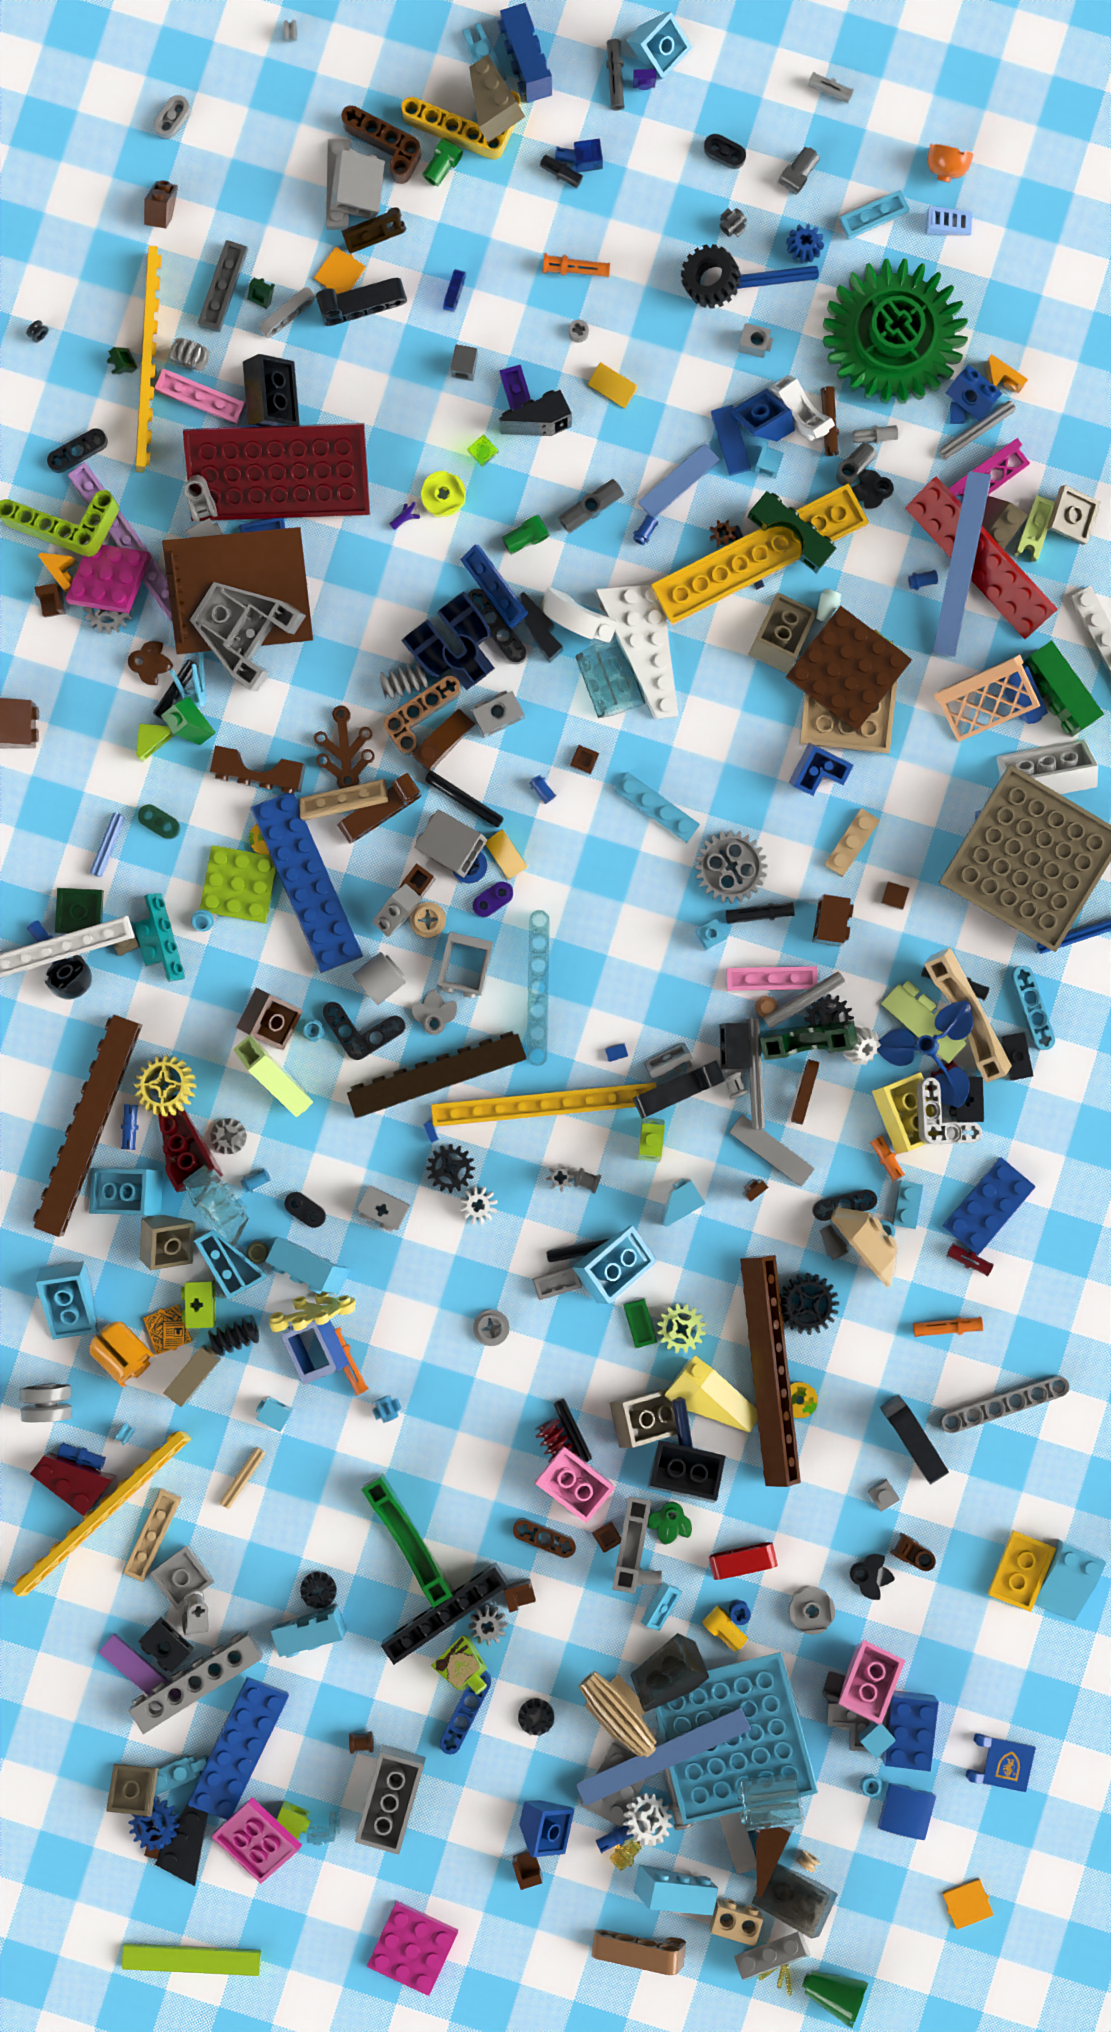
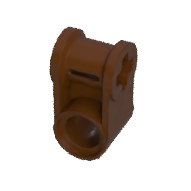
[890,1532,936,1571]

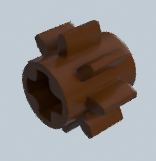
[709,520,736,548]

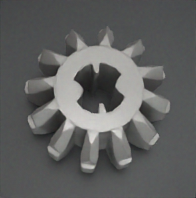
[170,338,210,371]
[468,1605,507,1646]

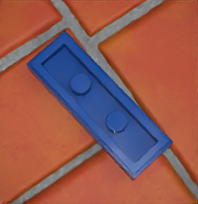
[711,405,751,476]

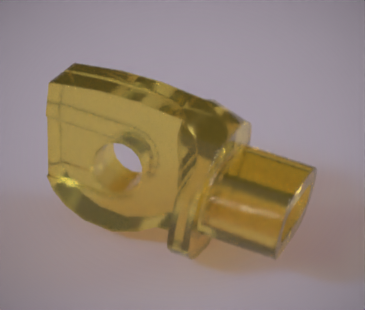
[610,1839,642,1871]

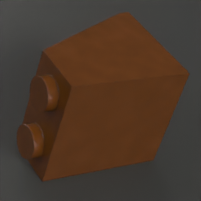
[0,698,39,749]

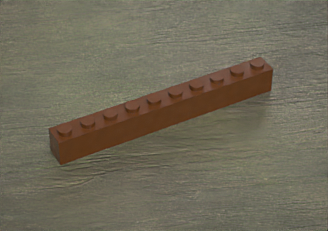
[33,1014,143,1237]
[740,1255,801,1487]

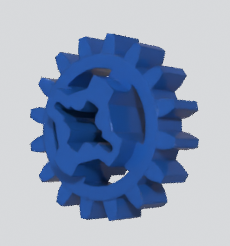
[128,1797,179,1851]

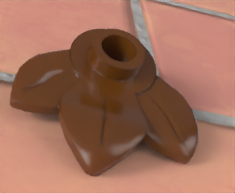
[128,641,173,685]

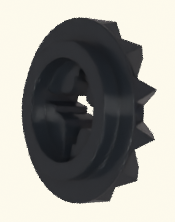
[300,1572,337,1609]
[518,1698,554,1736]

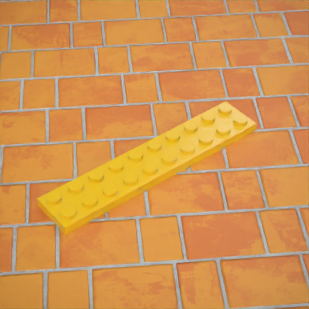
[651,483,869,626]

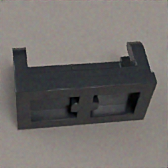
[719,1023,751,1069]

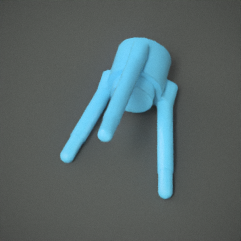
[170,652,207,707]

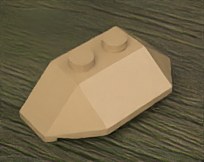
[831,1207,897,1288]

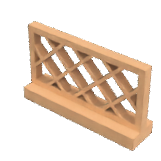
[934,655,1040,742]

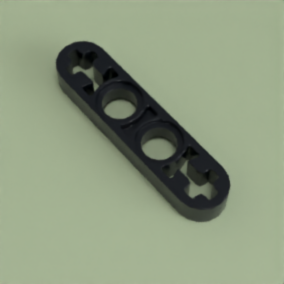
[468,589,526,664]

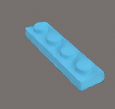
[614,772,700,843]

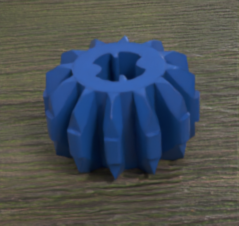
[786,223,824,264]

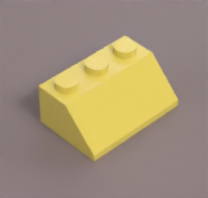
[871,1072,939,1154]

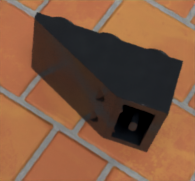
[499,389,572,436]

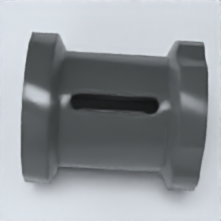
[574,1167,602,1194]

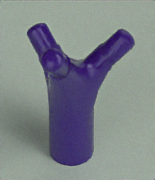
[389,502,420,530]

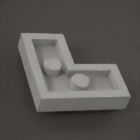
[827,1701,873,1751]

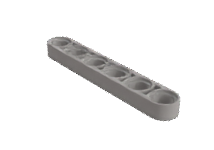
[940,1375,1070,1433]

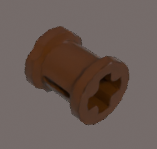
[349,1731,374,1754]

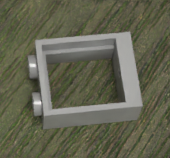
[437,932,494,999]

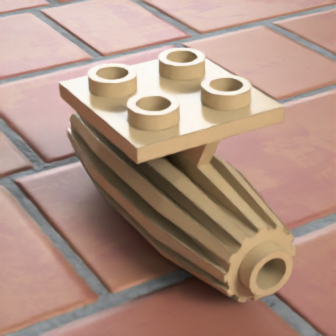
[578,1671,656,1758]

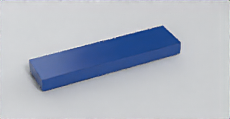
[460,544,529,628]

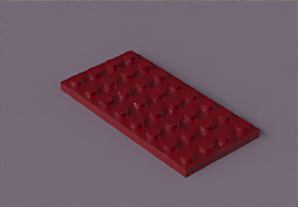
[183,423,370,521]

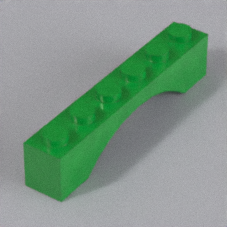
[361,1473,454,1608]

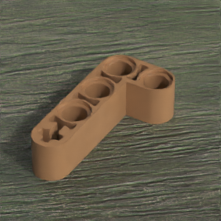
[384,676,461,755]
[591,1929,686,1975]

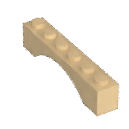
[924,947,1012,1083]

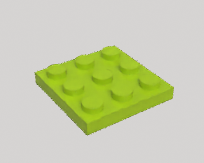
[199,845,277,924]

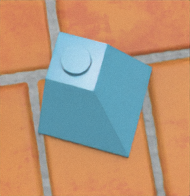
[626,11,693,79]

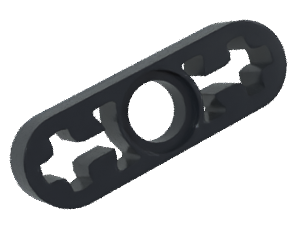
[47,428,108,473]
[812,1189,877,1221]

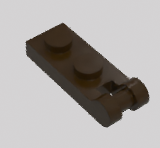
[341,207,406,254]

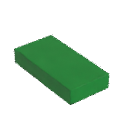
[623,1298,657,1348]

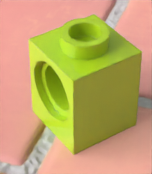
[277,1800,311,1839]

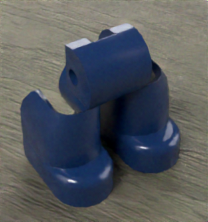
[401,591,495,691]

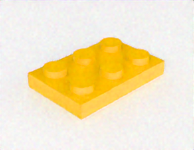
[987,1529,1056,1612]

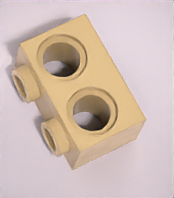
[710,1898,763,1947]

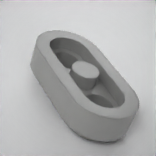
[154,95,190,139]

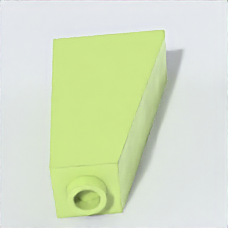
[233,1035,313,1118]

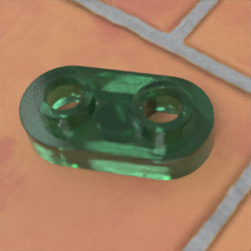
[138,804,180,840]

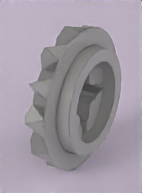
[210,1118,247,1154]
[473,1310,510,1346]

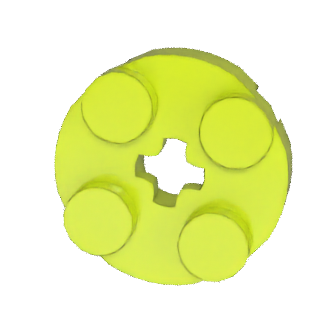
[421,471,466,518]

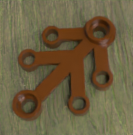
[314,705,375,789]

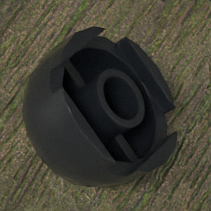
[45,955,92,1000]

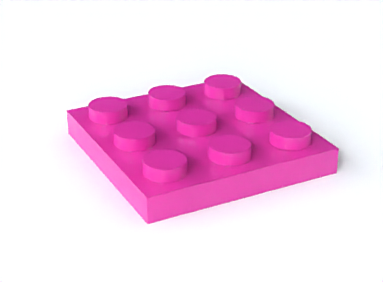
[65,545,152,614]
[211,1797,302,1884]
[367,1900,458,1996]

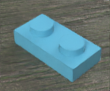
[892,1181,923,1229]
[640,1582,682,1631]

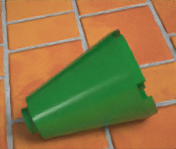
[802,1970,868,2028]

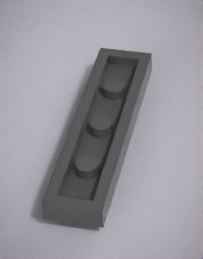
[198,240,248,333]

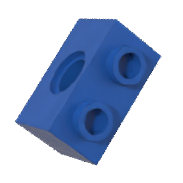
[945,365,1003,421]

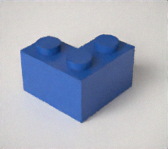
[788,742,854,796]

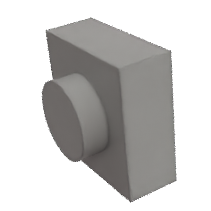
[868,1479,900,1512]

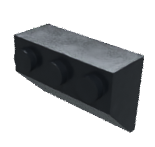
[243,354,300,426]
[647,1440,726,1503]

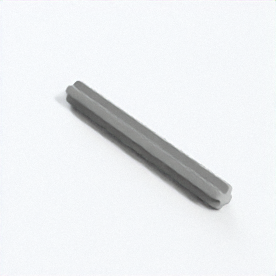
[747,1018,765,1130]

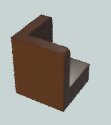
[35,583,66,618]
[504,1579,536,1613]
[512,1851,543,1890]

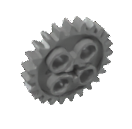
[694,830,768,904]

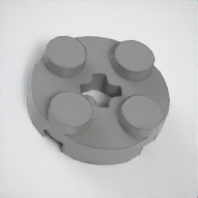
[789,1587,835,1635]

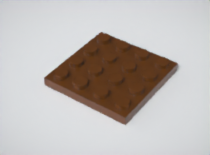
[785,605,912,732]

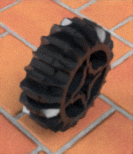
[780,1273,839,1335]

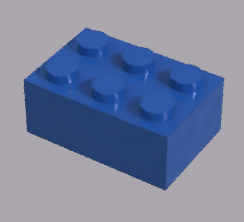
[881,1690,939,1772]

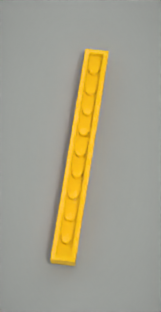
[135,245,162,473]
[431,1082,657,1127]
[12,1431,192,1596]

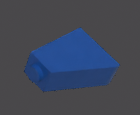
[999,658,1048,724]

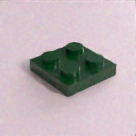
[55,888,104,934]

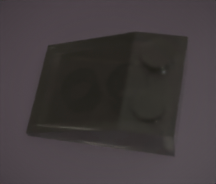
[630,1633,710,1712]
[752,1863,838,1939]

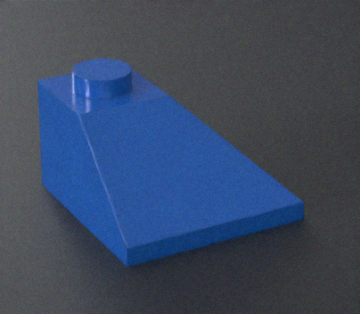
[730,388,795,442]
[519,1800,575,1857]

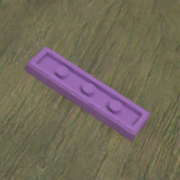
[98,1633,182,1707]

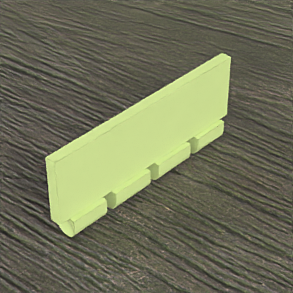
[881,980,969,1064]

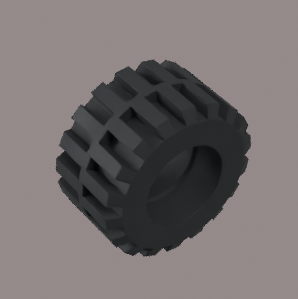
[681,244,741,309]

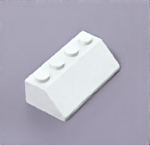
[997,740,1098,794]

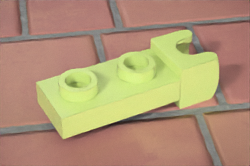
[1014,495,1055,562]

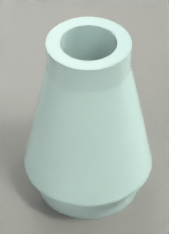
[816,588,842,623]

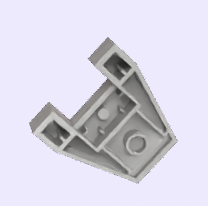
[190,582,306,691]

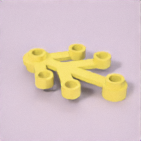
[269,1291,356,1332]

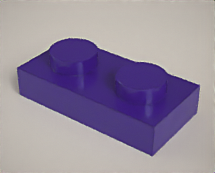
[499,364,531,410]

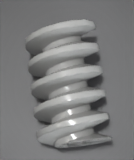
[380,663,429,700]

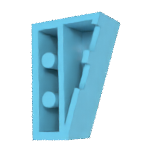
[271,1604,347,1658]

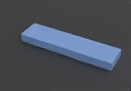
[638,443,720,518]

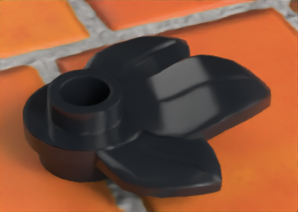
[851,469,894,509]
[849,1554,895,1600]

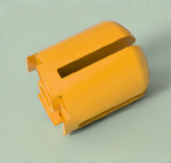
[89,1321,155,1388]

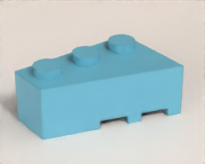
[194,1229,268,1300]
[265,1237,350,1294]
[634,1864,718,1916]

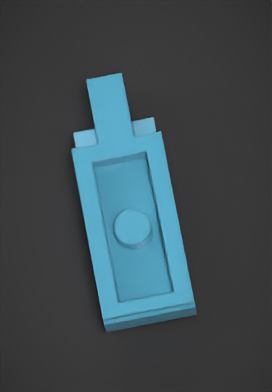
[155,1755,208,1796]

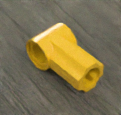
[702,1605,748,1652]

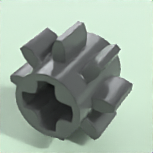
[719,208,747,237]

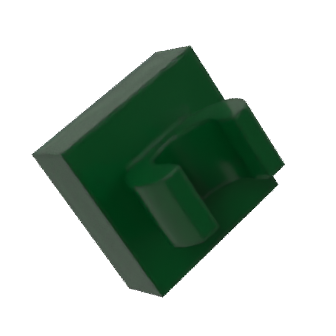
[247,277,275,309]
[107,347,137,374]

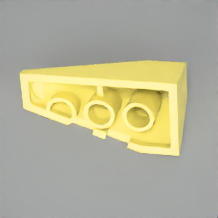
[664,1355,758,1433]

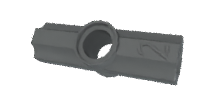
[558,479,624,534]

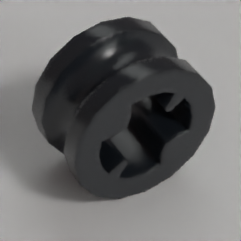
[26,320,49,343]

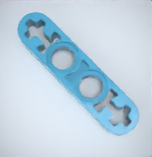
[1011,966,1055,1050]

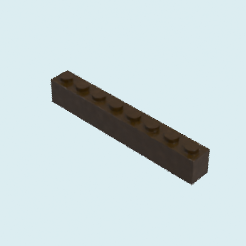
[347,1031,527,1118]

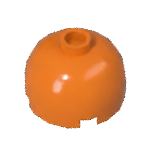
[927,144,974,183]

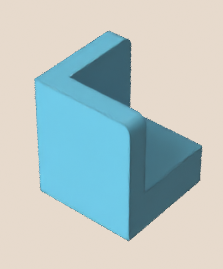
[755,441,784,479]
[857,1722,895,1759]

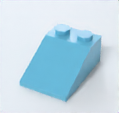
[89,1168,163,1216]
[572,1226,657,1304]
[35,1261,98,1340]
[1035,1539,1107,1621]

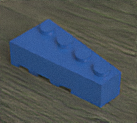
[497,3,552,103]

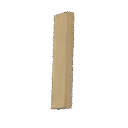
[299,779,388,821]
[122,1488,182,1582]

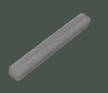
[938,401,1016,460]
[764,972,845,1029]

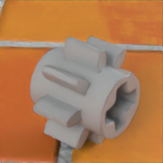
[546,1163,574,1192]

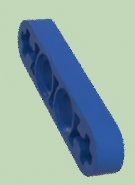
[440,1670,492,1755]

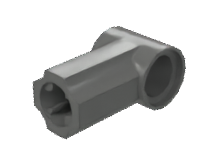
[778,147,820,195]
[836,442,877,486]

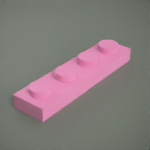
[154,368,246,425]
[726,966,818,991]

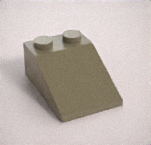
[748,592,818,674]
[609,1388,677,1448]

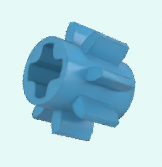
[372,1395,401,1423]

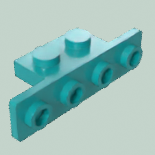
[133,893,185,982]

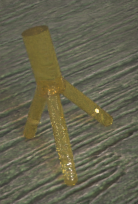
[759,1964,792,1996]

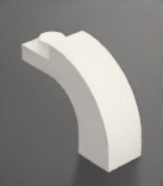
[769,375,835,441]
[539,587,619,643]

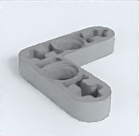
[917,1077,982,1144]

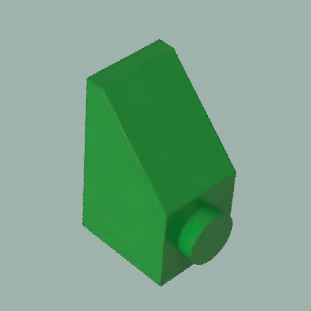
[161,696,216,745]

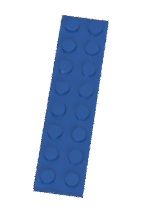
[251,793,363,974]

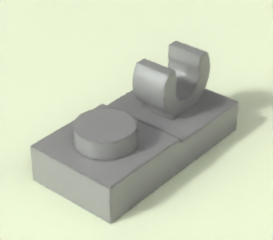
[644,1043,693,1079]

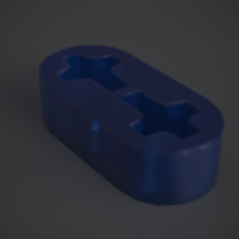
[443,269,466,313]

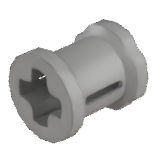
[724,1072,749,1100]

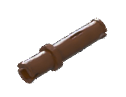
[820,386,839,456]

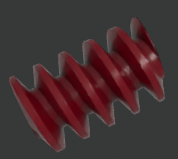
[534,1418,576,1463]

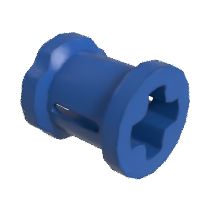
[729,1600,751,1625]

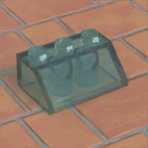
[575,642,645,719]
[183,1165,249,1247]

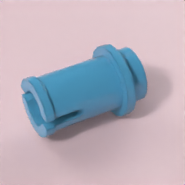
[240,1168,271,1193]

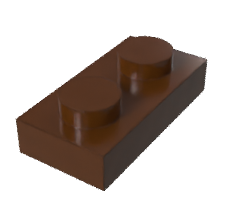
[742,1179,769,1202]

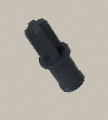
[540,155,583,189]

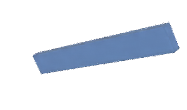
[933,471,992,657]
[576,1707,751,1806]

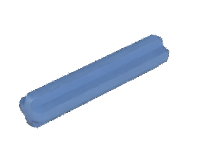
[90,813,125,877]

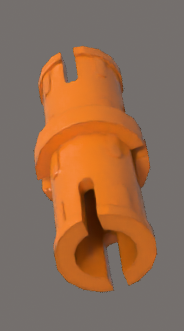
[869,1136,905,1182]

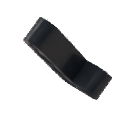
[316,278,407,326]
[632,1060,726,1119]
[880,1394,949,1485]

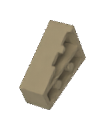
[469,54,525,142]

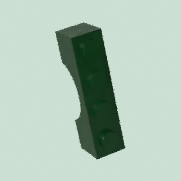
[747,491,836,574]
[760,1020,858,1060]

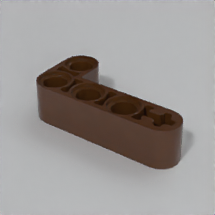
[341,105,421,184]
[337,773,422,844]

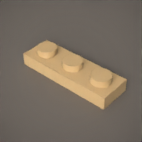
[824,808,880,877]

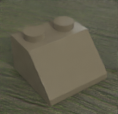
[982,495,1028,550]
[139,1215,195,1271]

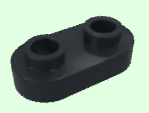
[704,134,746,169]
[284,1192,326,1228]

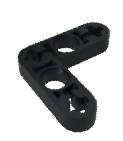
[323,1002,406,1060]

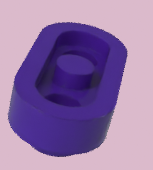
[472,882,514,918]

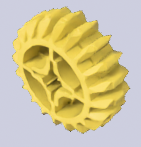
[135,1055,196,1117]

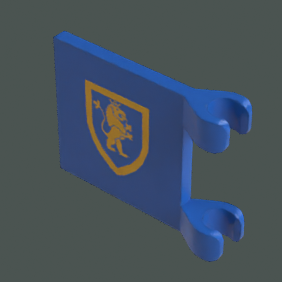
[965,1733,1036,1792]

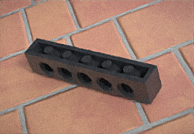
[381,1562,508,1665]

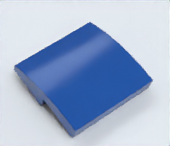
[877,1783,936,1841]

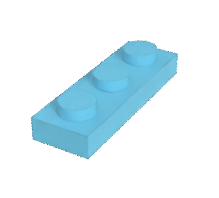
[839,190,910,240]

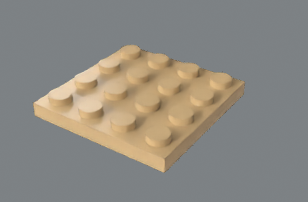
[799,681,897,754]

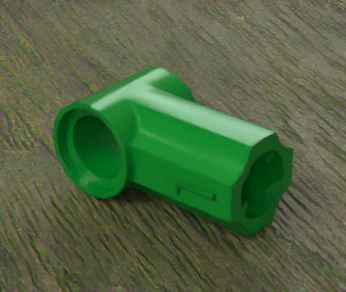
[422,138,463,187]
[502,515,550,555]

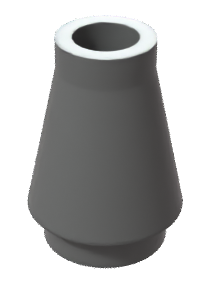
[819,1225,848,1261]

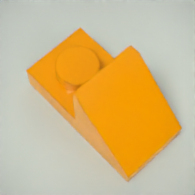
[985,354,1028,393]
[38,553,77,593]

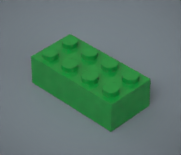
[1023,640,1104,737]

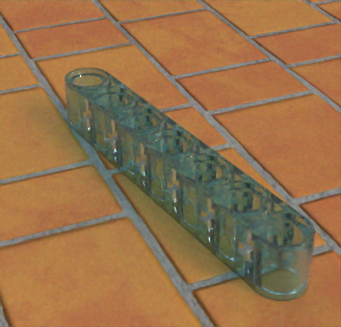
[527,910,550,1066]

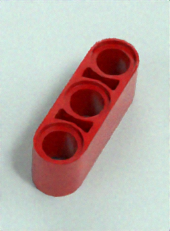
[709,1542,778,1580]

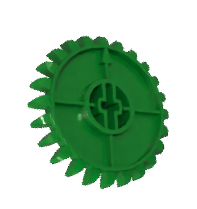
[823,258,968,404]

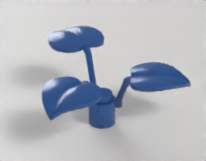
[877,1001,973,1108]

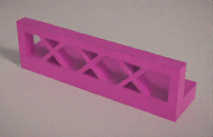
[948,438,1030,497]

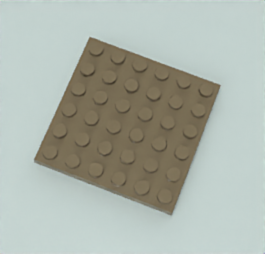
[938,765,1111,952]

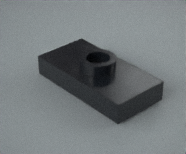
[1001,1032,1034,1081]

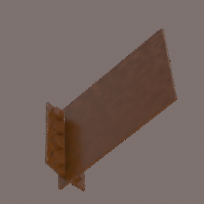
[162,527,313,654]

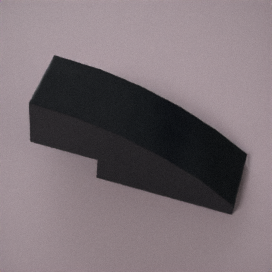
[520,592,563,663]

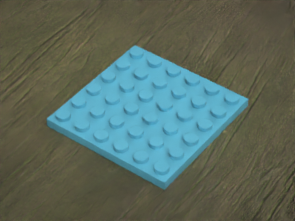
[649,1652,818,1825]

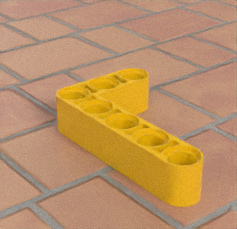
[401,91,521,160]

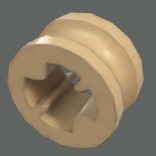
[797,1850,820,1873]

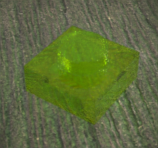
[467,434,499,467]

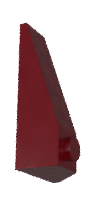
[158,1095,223,1193]

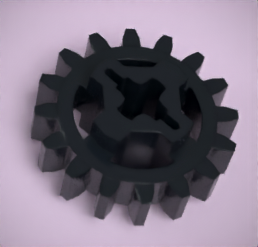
[804,994,854,1026]
[426,1144,475,1193]

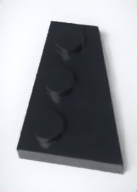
[154,1803,208,1886]

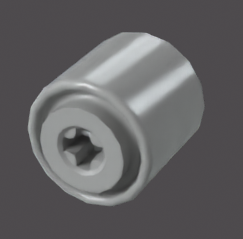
[352,952,406,1006]

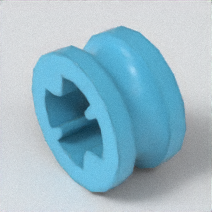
[115,1422,136,1445]

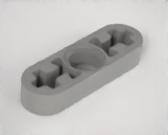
[259,287,316,338]

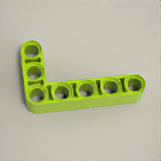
[0,490,119,557]

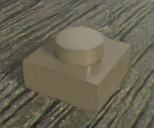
[113,929,140,956]

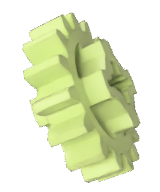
[657,1303,706,1353]

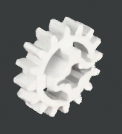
[623,1793,672,1847]

